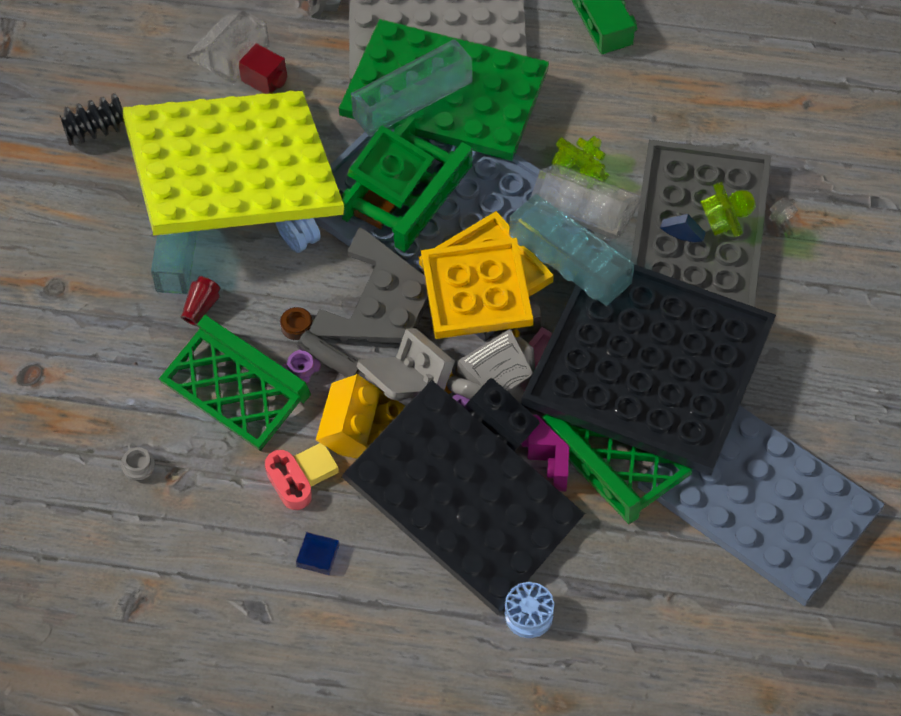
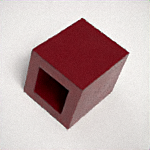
[238,43,287,94]

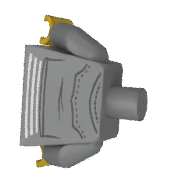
[445,329,535,409]

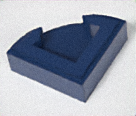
[660,214,706,242]

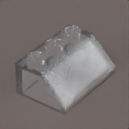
[528,164,642,241]

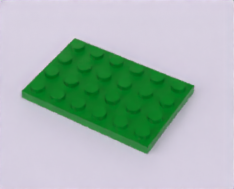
[339,19,549,161]

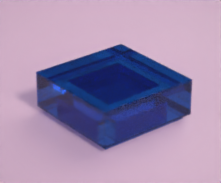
[296,532,340,575]

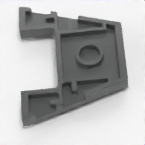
[309,227,429,343]

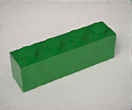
[571,0,637,55]

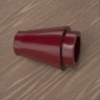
[180,276,221,326]

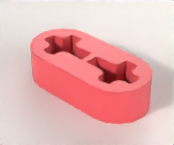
[265,450,312,510]

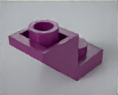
[522,415,569,492]

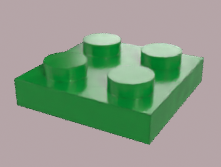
[347,125,434,209]

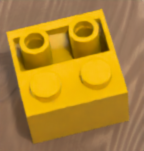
[316,374,405,459]

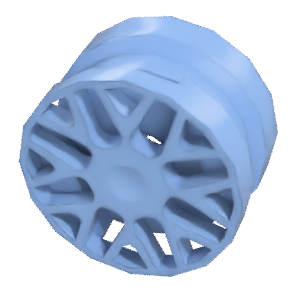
[275,218,321,253]
[505,582,554,638]

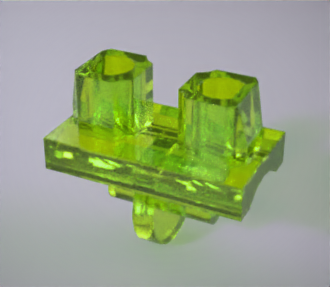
[551,136,609,191]
[700,181,756,237]

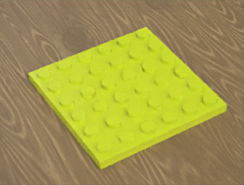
[123,91,344,236]

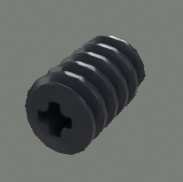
[59,93,125,146]

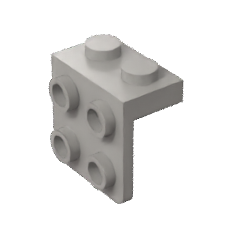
[357,328,455,400]

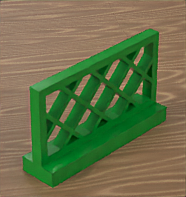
[159,315,311,451]
[543,414,692,525]

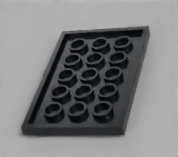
[342,380,585,615]

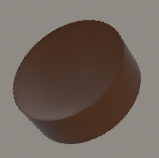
[280,307,313,340]

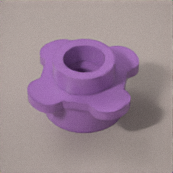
[282,350,321,384]

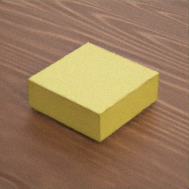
[293,443,339,487]

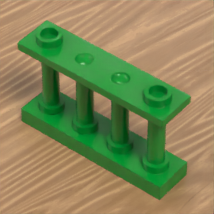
[341,116,472,252]

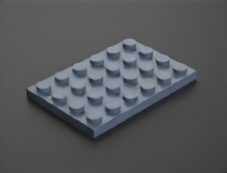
[638,406,884,606]

